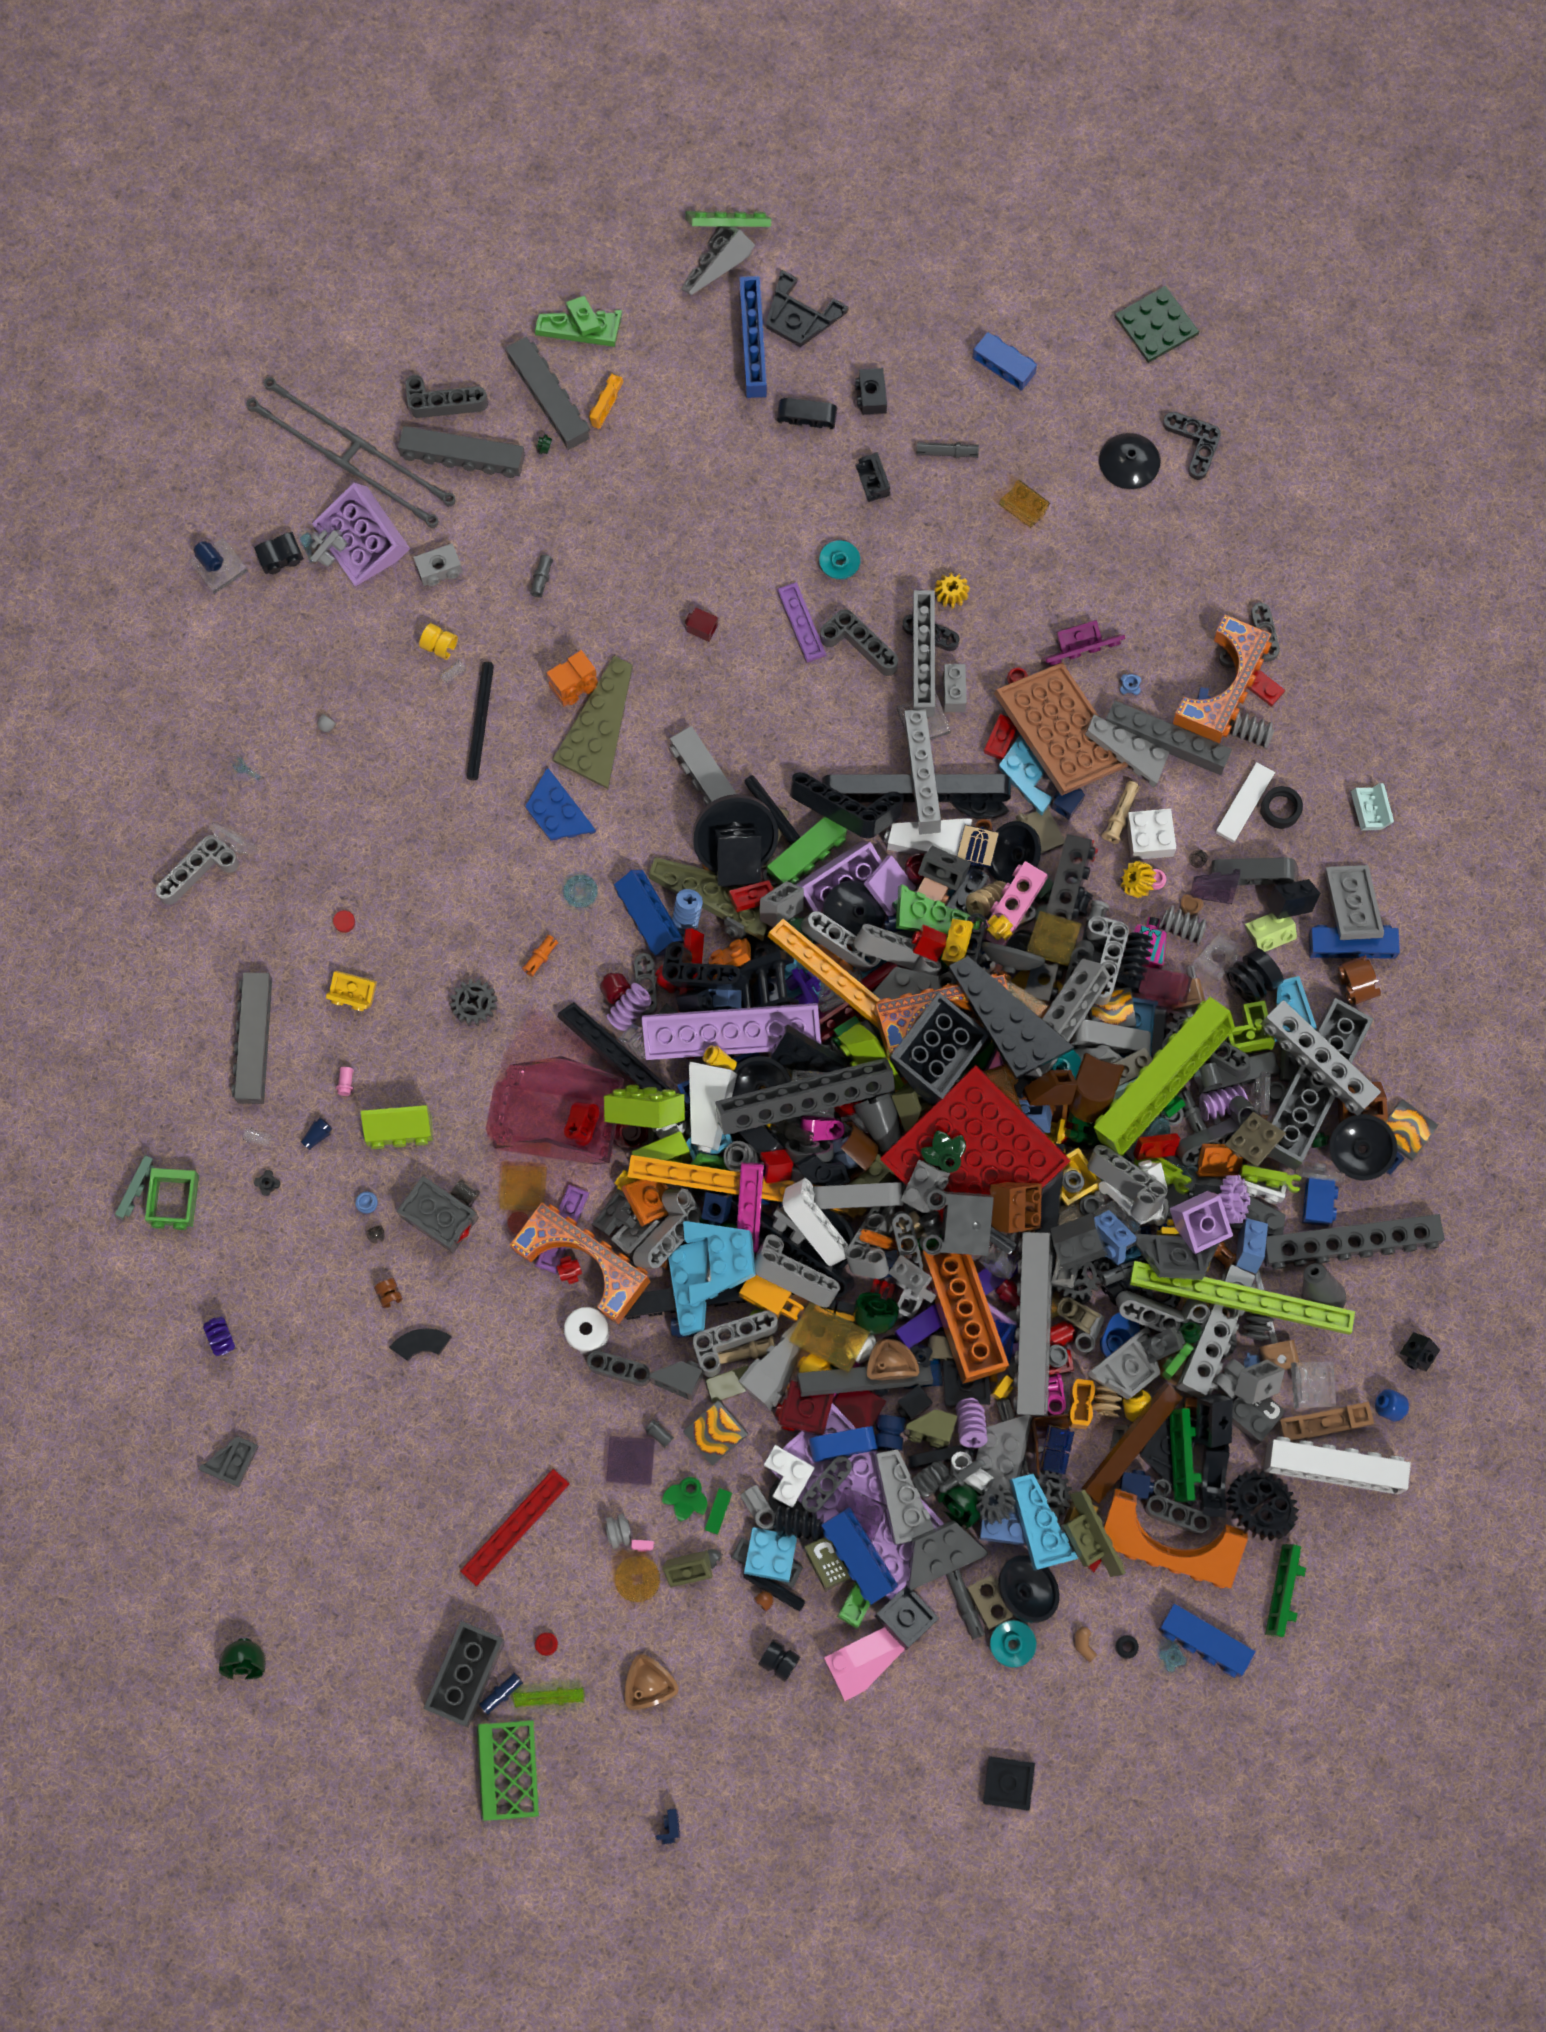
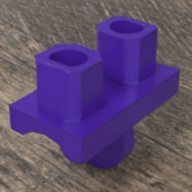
[785,967,822,1004]

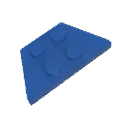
[525,768,596,841]

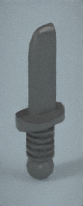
[939,1459,986,1493]

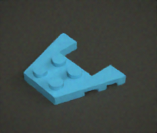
[998,734,1053,815]
[683,1221,756,1307]

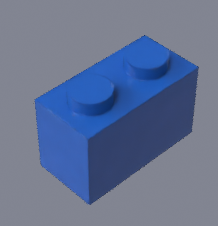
[1302,1176,1339,1227]

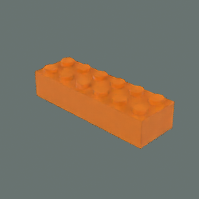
[921,1247,1009,1384]

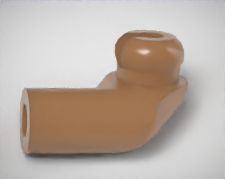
[1075,1627,1098,1663]

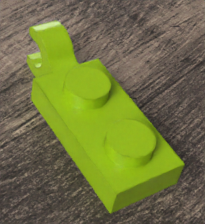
[1134,1157,1192,1194]
[1239,1165,1302,1193]

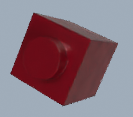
[685,607,718,642]

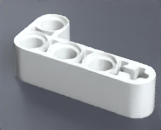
[783,1178,848,1266]

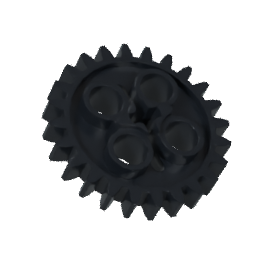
[1226,1470,1299,1541]

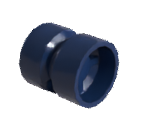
[875,1415,906,1452]

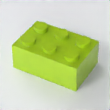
[604,1085,685,1129]

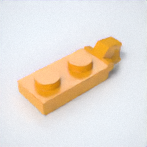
[589,374,624,429]

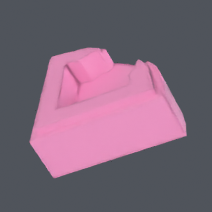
[631,1540,654,1552]

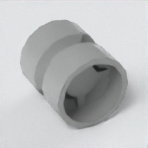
[1212,1359,1245,1401]

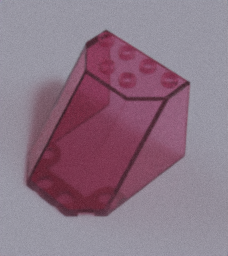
[486,1056,624,1165]

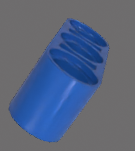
[808,1426,877,1462]

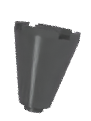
[854,1091,901,1152]
[1301,1264,1346,1308]

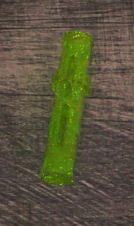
[514,1687,585,1708]

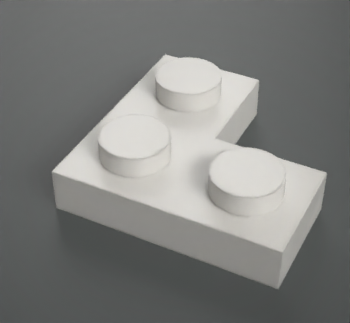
[764,1445,815,1508]

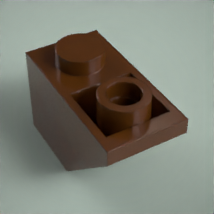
[1023,1070,1077,1106]

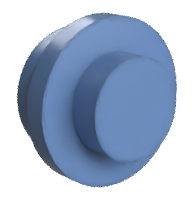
[355,1192,378,1214]

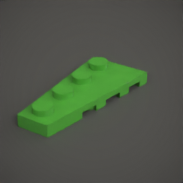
[685,211,771,227]
[535,310,622,347]

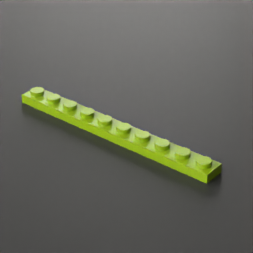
[1129,1261,1355,1335]

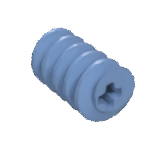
[672,889,703,935]

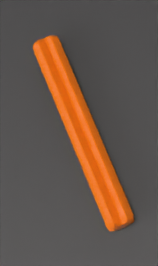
[859,1229,904,1253]

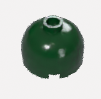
[853,1292,900,1335]
[938,1483,981,1529]
[219,1638,266,1680]

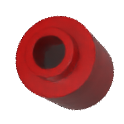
[1050,1321,1076,1347]

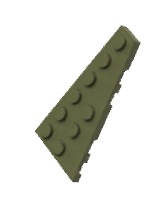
[553,656,633,789]
[649,857,777,941]

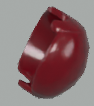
[905,853,925,885]

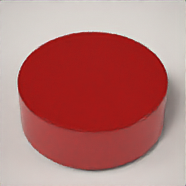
[333,910,355,933]

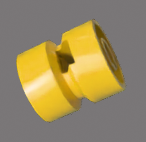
[419,623,458,660]

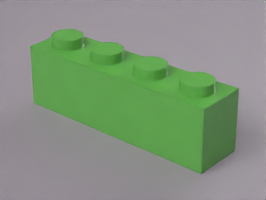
[767,817,847,886]

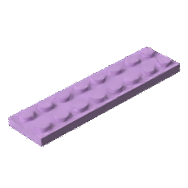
[642,1003,821,1060]

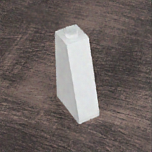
[884,819,972,856]
[689,1062,737,1153]

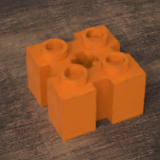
[546,650,598,707]

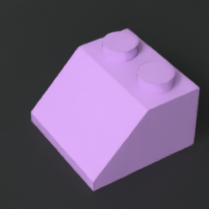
[1169,1191,1233,1254]

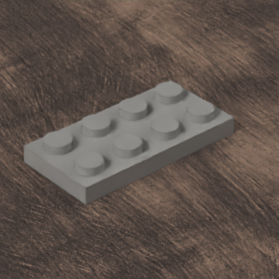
[1325,865,1384,940]

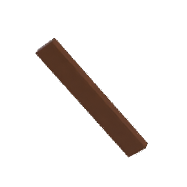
[1081,1383,1182,1504]

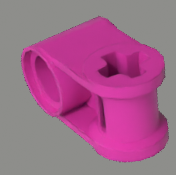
[800,1115,845,1142]
[1048,1373,1066,1416]

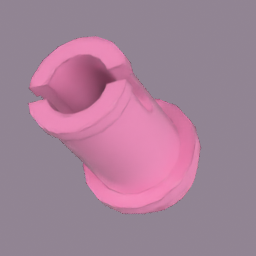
[336,1067,354,1096]

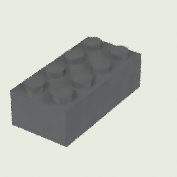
[423,1621,506,1728]

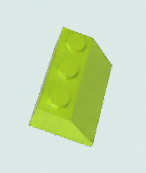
[838,1023,904,1090]
[361,1105,433,1149]

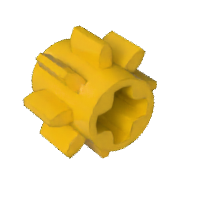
[986,914,1013,941]

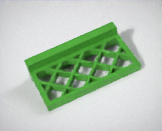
[477,1721,539,1821]

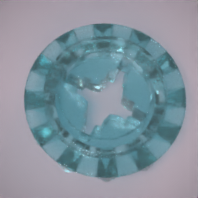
[564,875,598,908]
[1144,1117,1170,1137]

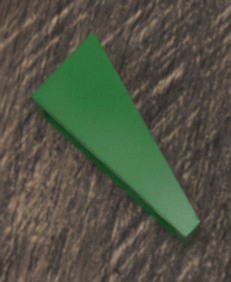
[705,1488,732,1535]

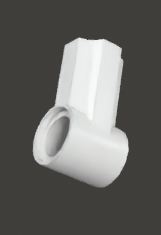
[950,1452,994,1495]

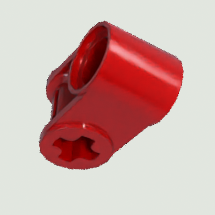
[564,1102,600,1146]

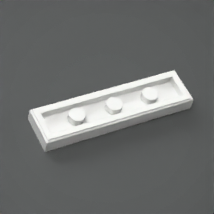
[1215,762,1275,843]

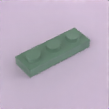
[115,1155,155,1220]

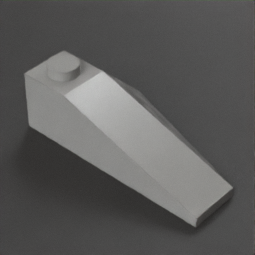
[681,226,755,295]
[738,1319,809,1411]

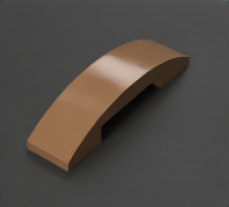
[1280,1402,1374,1441]

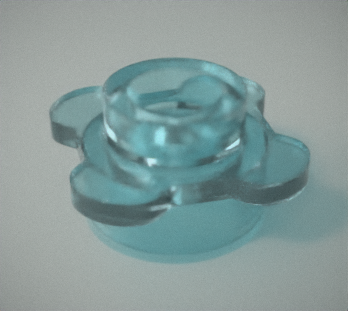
[1159,1644,1187,1672]

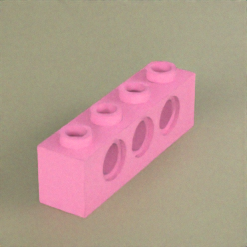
[979,861,1048,946]

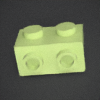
[1245,913,1297,952]

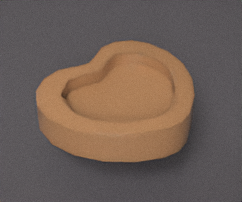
[1181,894,1203,916]

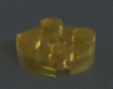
[615,1556,660,1603]

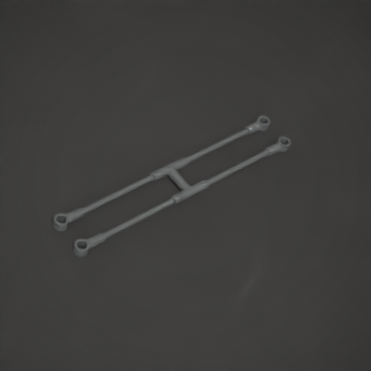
[246,377,456,528]

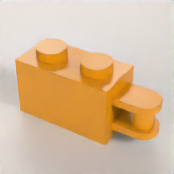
[739,1275,804,1321]

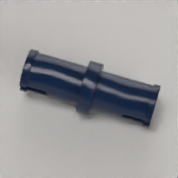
[479,1672,523,1715]

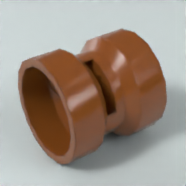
[374,1278,403,1308]

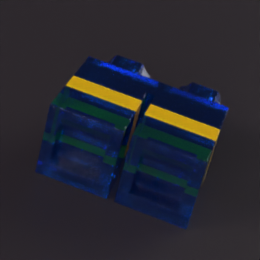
[1040,1424,1075,1474]

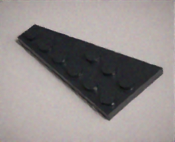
[948,956,1074,1080]

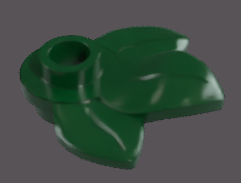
[921,1130,966,1173]

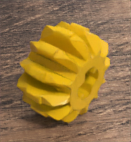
[934,572,970,609]
[1120,861,1157,898]

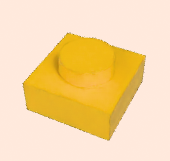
[990,1375,1013,1400]

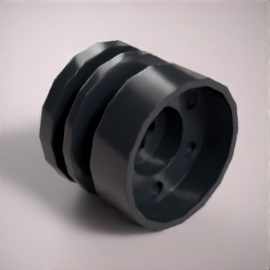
[1225,947,1284,1003]

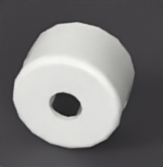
[564,1307,609,1355]

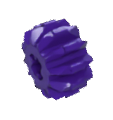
[203,1317,235,1356]

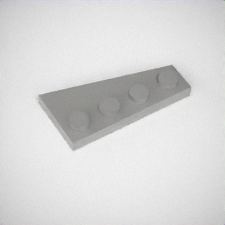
[1085,715,1169,787]
[874,1450,934,1545]

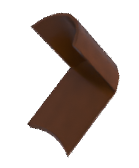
[1068,1053,1125,1123]
[841,1122,878,1185]
[1031,1414,1072,1476]

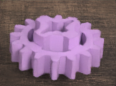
[1219,1175,1250,1223]

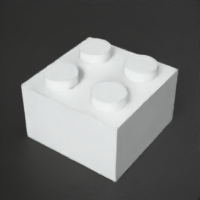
[1126,809,1176,860]

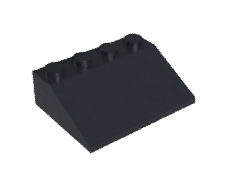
[889,992,989,1106]

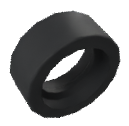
[1260,786,1303,829]

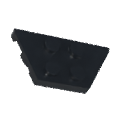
[771,1025,848,1076]

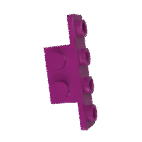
[1042,620,1126,665]

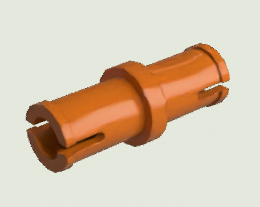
[522,935,558,977]

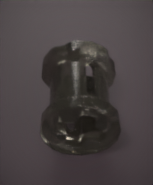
[451,1179,480,1208]

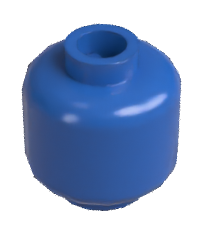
[1375,1389,1409,1422]

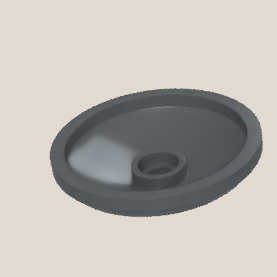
[981,942,1046,974]

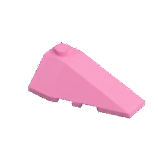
[824,1627,905,1701]

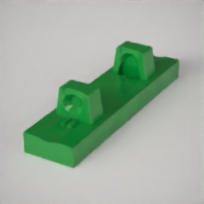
[1170,1408,1202,1502]
[1265,1544,1306,1637]

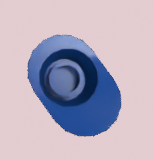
[1100,1312,1140,1358]

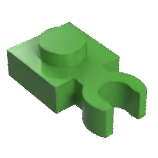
[1162,1343,1194,1380]

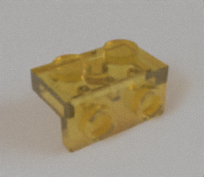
[999,480,1050,528]

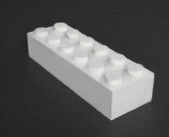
[1264,1437,1411,1495]

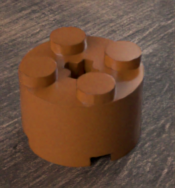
[1337,955,1381,1005]

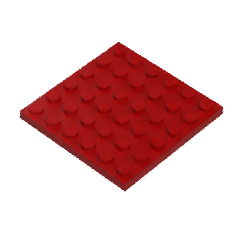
[880,1065,1071,1222]

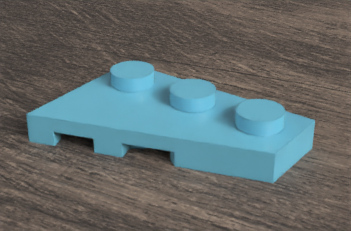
[1274,976,1317,1042]

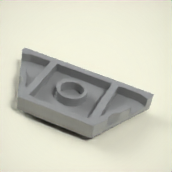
[1087,1326,1161,1399]
[976,1415,1032,1497]

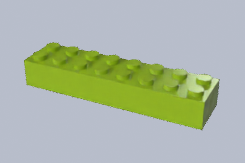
[1094,997,1235,1156]

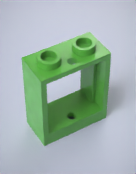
[145,1168,199,1230]

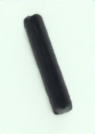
[743,1574,805,1611]

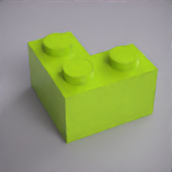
[1226,1000,1275,1054]

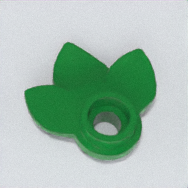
[662,1477,708,1522]

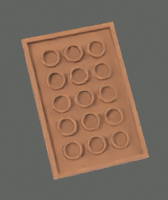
[994,662,1128,796]

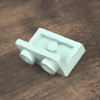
[1351,783,1394,831]

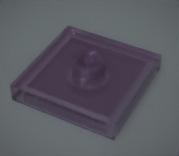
[606,1436,655,1485]

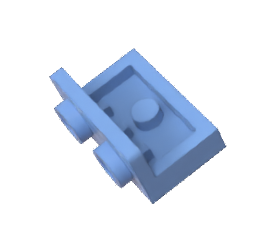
[1095,1210,1136,1265]

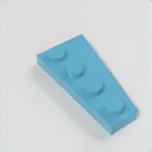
[668,1240,710,1336]
[1009,1474,1078,1570]

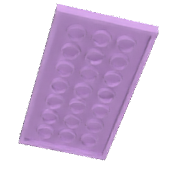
[770,1403,944,1600]

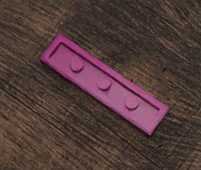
[737,1162,764,1252]

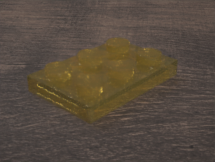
[789,1302,870,1373]

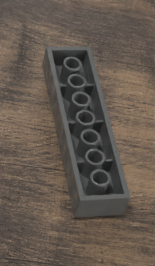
[1267,998,1374,1170]

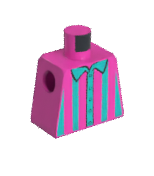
[1122,917,1167,971]

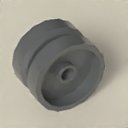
[785,1137,834,1184]

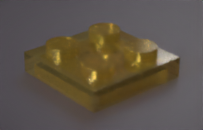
[1027,911,1082,966]
[499,1165,547,1211]

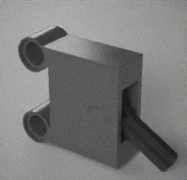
[920,1187,1016,1256]

